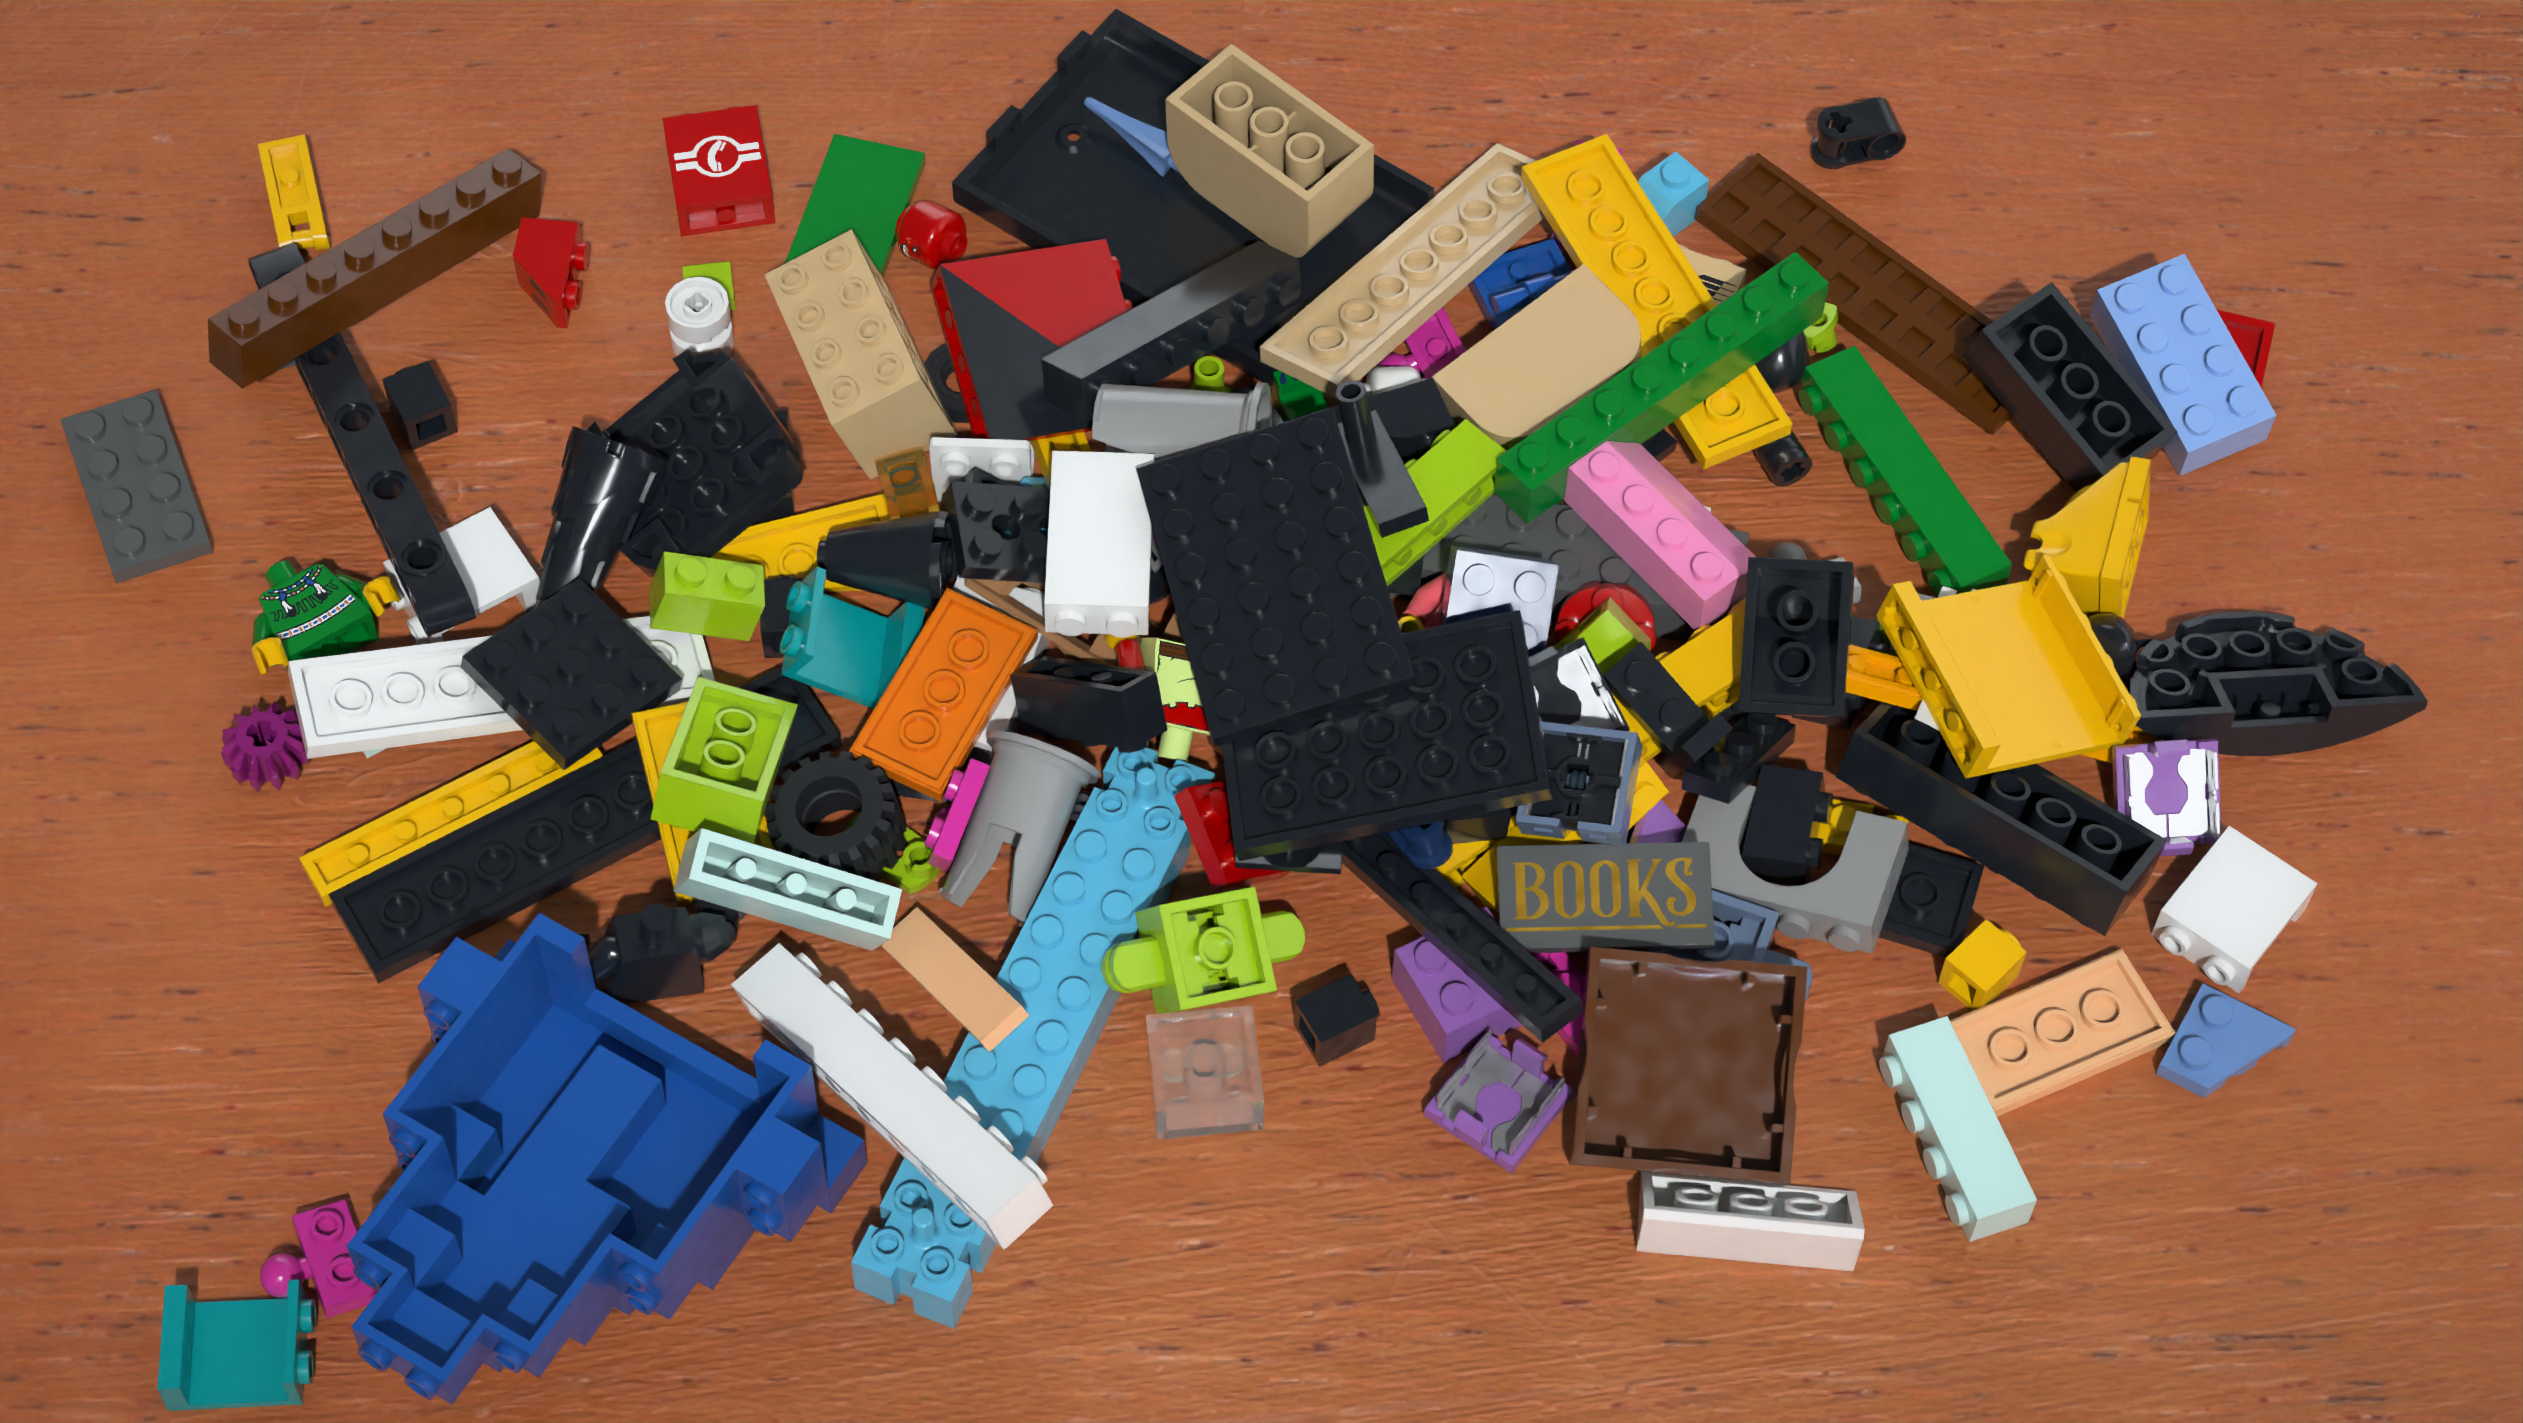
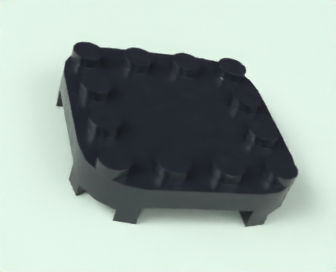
[586,350,803,577]

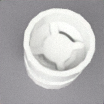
[665,277,734,356]

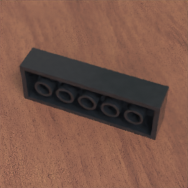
[1835,702,2168,936]

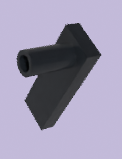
[1336,381,1429,538]

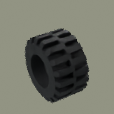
[766,751,907,882]

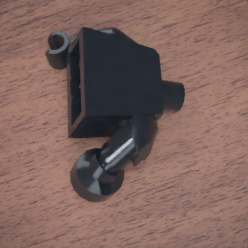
[578,897,747,1004]

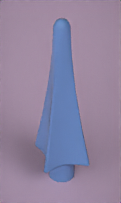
[1084,97,1181,177]

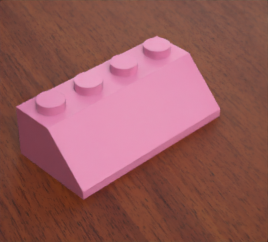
[1564,441,1756,631]

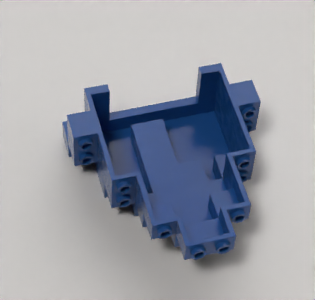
[346,913,867,1405]

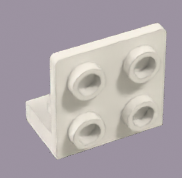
[929,437,1035,502]

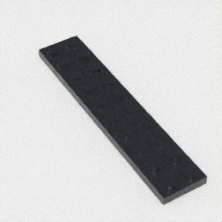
[328,666,842,984]

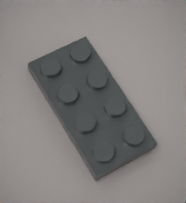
[60,389,214,584]

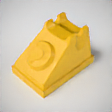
[2023,457,2151,619]

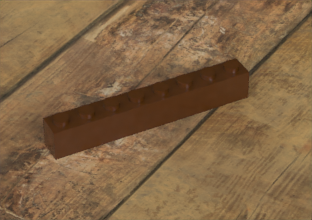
[208,148,541,389]

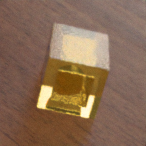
[875,449,939,520]

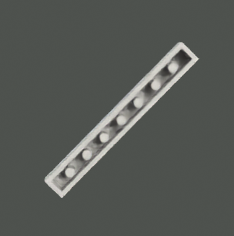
[731,943,1054,1250]

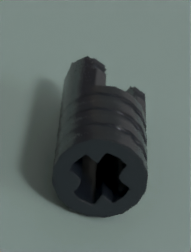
[1753,429,1812,487]

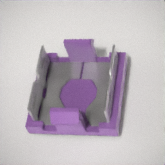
[2112,739,2221,857]
[1424,1030,1574,1174]

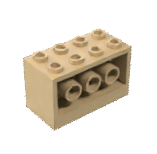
[764,229,957,480]

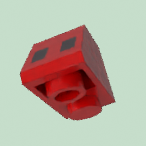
[513,217,590,329]

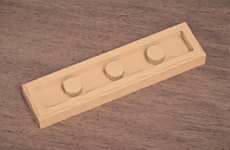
[881,907,1029,1052]

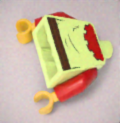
[1104,634,1211,762]

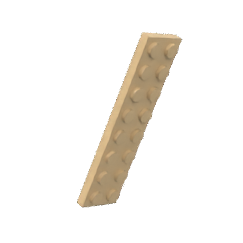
[1260,143,1545,399]

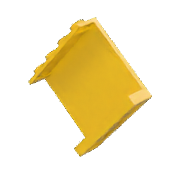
[1876,555,2142,779]

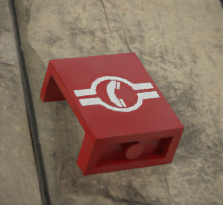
[662,105,776,237]

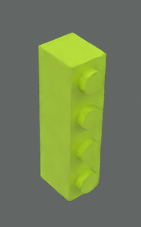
[1363,419,1506,587]

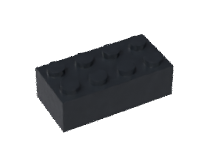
[1962,282,2178,493]

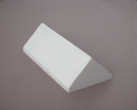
[1636,1171,1865,1271]

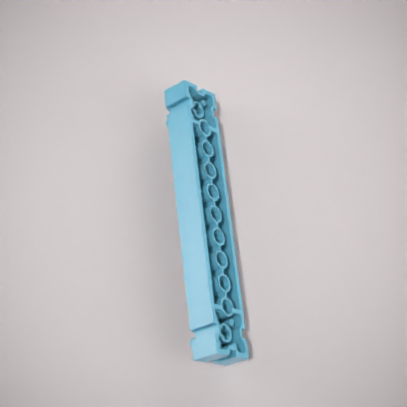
[851,747,1215,1329]

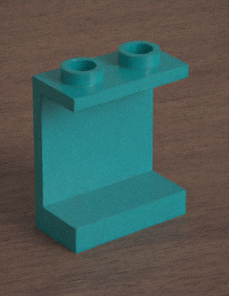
[780,567,925,709]
[157,1279,316,1411]

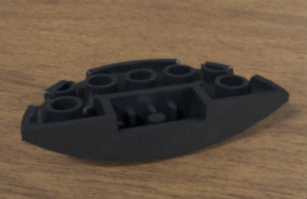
[2128,611,2428,756]

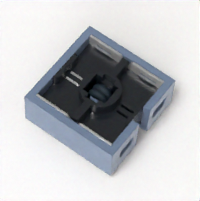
[1516,721,1642,846]

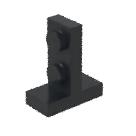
[1603,642,1733,779]

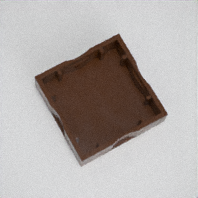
[1569,947,1808,1185]

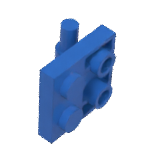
[1468,238,1573,331]

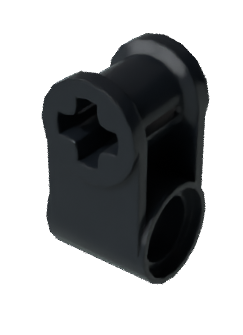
[1810,97,1906,169]

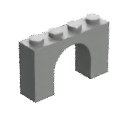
[1682,785,1909,954]

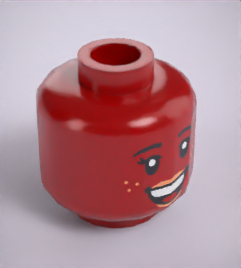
[895,200,968,270]

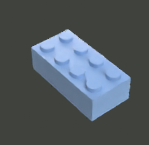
[2089,254,2277,476]

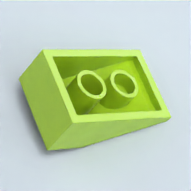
[651,677,798,844]

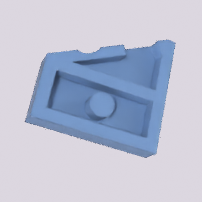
[2156,983,2296,1098]

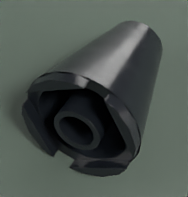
[817,510,958,611]

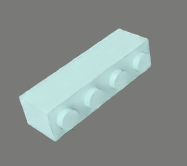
[673,828,902,951]
[1879,1016,2037,1242]

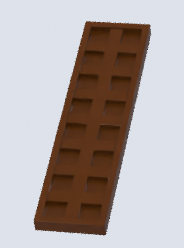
[1695,153,2012,435]

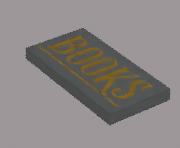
[1496,842,1715,953]

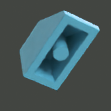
[1638,151,1709,237]

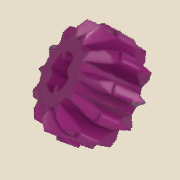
[221,701,309,792]

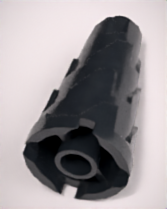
[535,426,669,607]

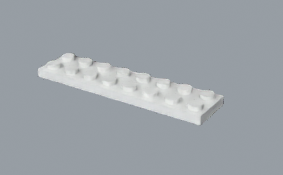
[288,616,715,759]

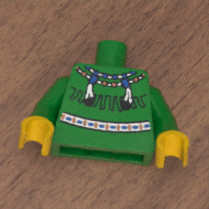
[251,560,402,676]

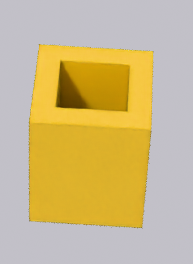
[1938,919,2027,1011]

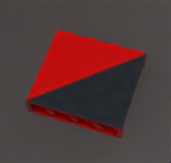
[930,239,1133,441]

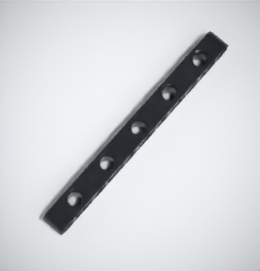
[248,242,476,637]

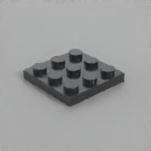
[461,578,682,770]

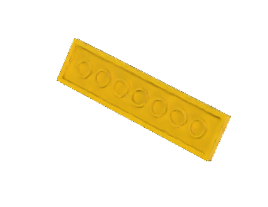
[1521,134,1793,470]

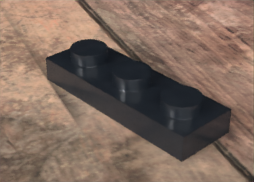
[1682,713,1796,804]

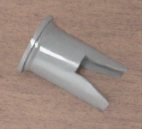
[1092,382,1272,463]
[939,730,1100,928]

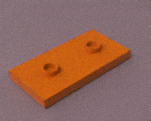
[849,588,1038,802]

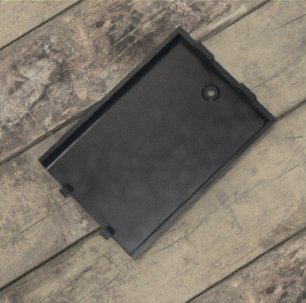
[952,9,1434,388]

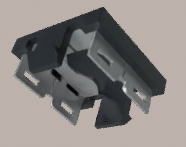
[1529,637,1630,731]

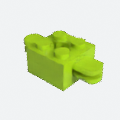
[1101,886,1305,1016]

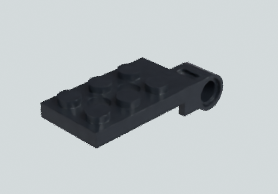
[945,481,1171,605]

